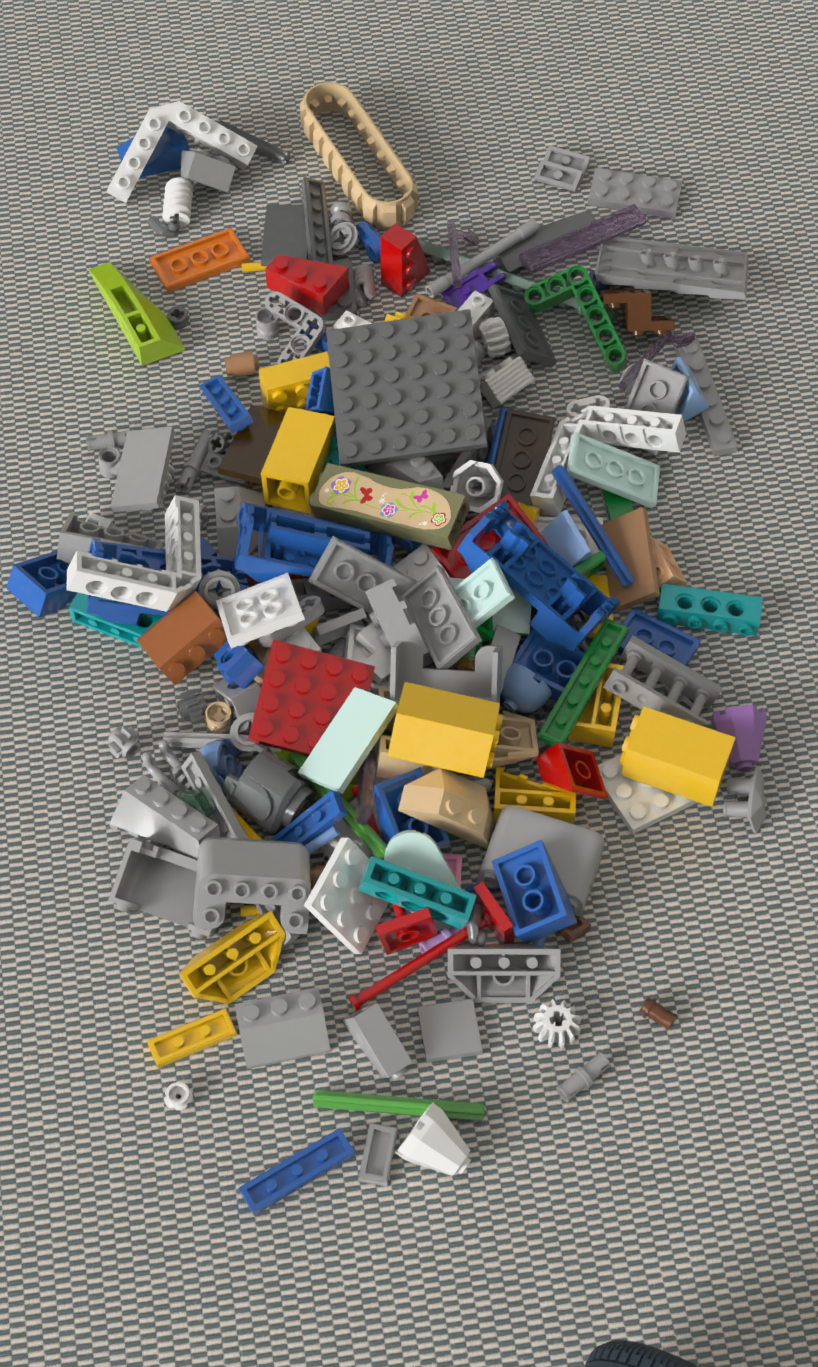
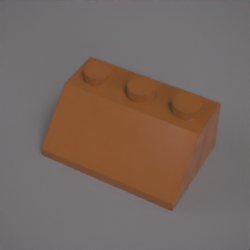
[137,590,227,685]

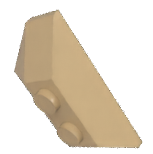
[398,768,495,849]

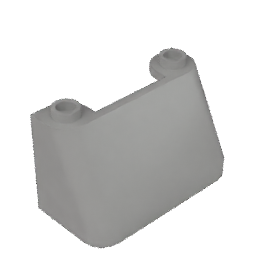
[477,805,605,917]
[108,838,229,940]

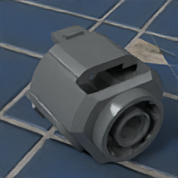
[222,743,316,833]

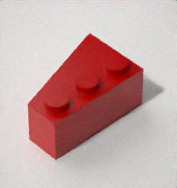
[380,223,431,297]
[265,254,349,316]

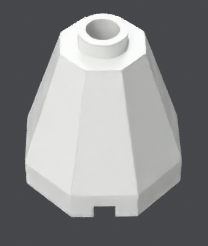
[450,460,503,513]
[396,1102,471,1176]

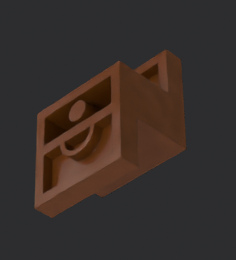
[599,289,675,335]

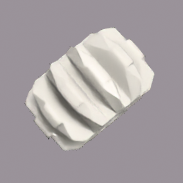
[479,317,511,358]
[533,999,581,1049]

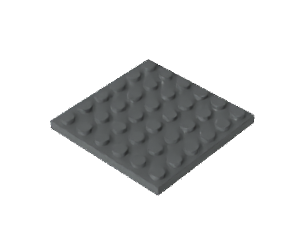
[326,309,488,467]

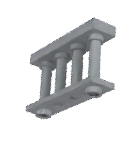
[603,635,723,726]

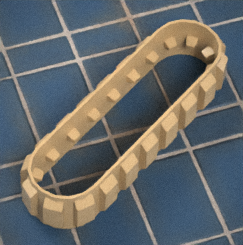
[300,82,418,230]

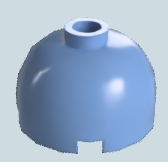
[500,663,552,713]
[200,739,243,788]

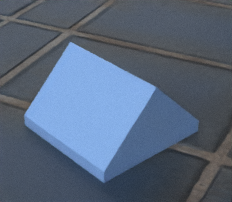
[671,357,710,422]
[541,510,591,568]

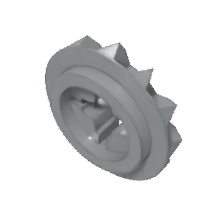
[330,222,360,257]
[199,569,240,610]
[230,712,264,754]

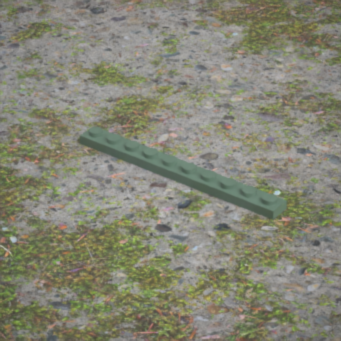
[418,238,619,321]

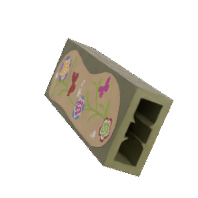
[309,463,470,550]

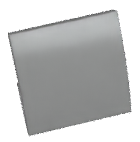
[534,145,591,192]
[311,608,367,646]

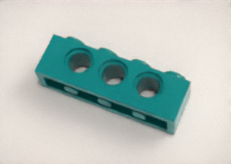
[657,584,763,636]
[69,593,164,648]
[357,856,477,929]

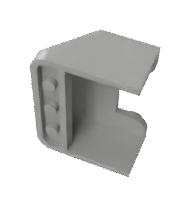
[390,641,503,723]
[193,837,311,934]

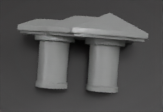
[723,766,767,834]

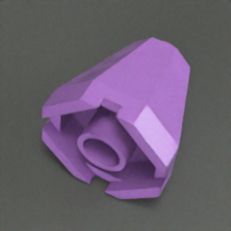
[710,705,767,771]

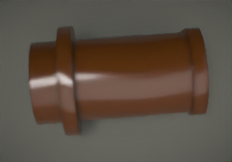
[639,997,678,1030]

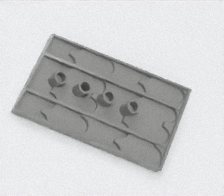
[595,234,749,300]

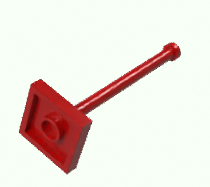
[352,784,438,955]
[348,881,514,1012]

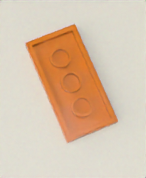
[149,228,250,293]

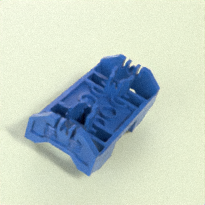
[457,500,620,651]
[87,537,247,625]

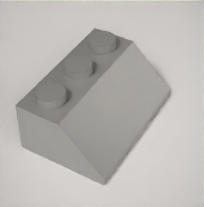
[235,987,331,1069]

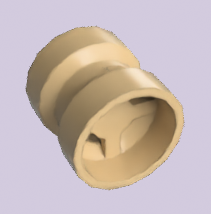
[205,701,233,734]

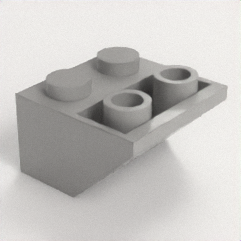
[181,148,236,192]

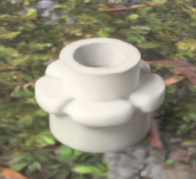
[164,1082,193,1110]

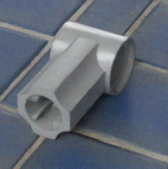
[98,446,122,478]

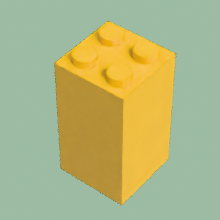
[261,407,336,514]
[388,682,503,778]
[619,706,736,807]

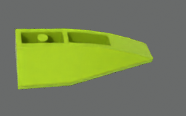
[89,262,185,366]

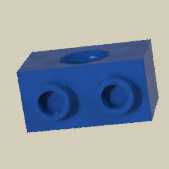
[214,640,265,689]

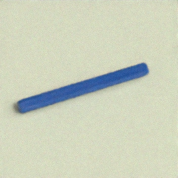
[552,465,635,588]

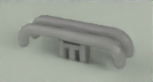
[142,740,207,817]

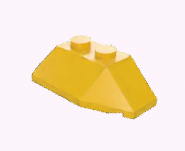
[178,911,286,1004]

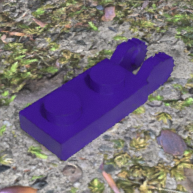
[441,261,507,309]

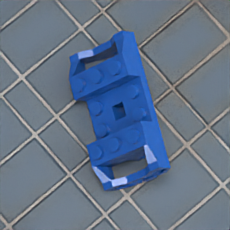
[235,502,394,600]

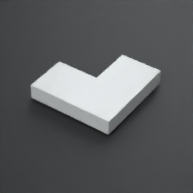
[355,623,391,685]

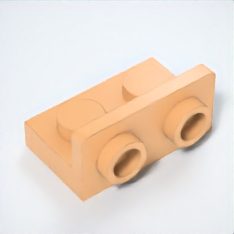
[651,538,688,590]

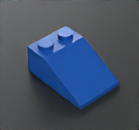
[117,126,190,178]
[6,550,78,617]
[512,628,585,702]
[374,767,450,848]
[492,840,577,944]

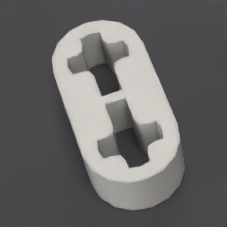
[566,395,610,419]

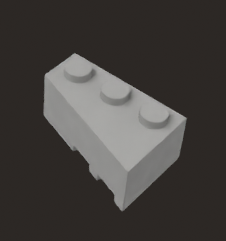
[365,578,433,667]

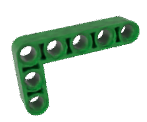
[524,265,627,372]

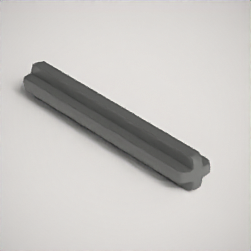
[218,120,290,165]

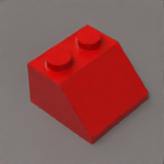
[536,742,608,800]

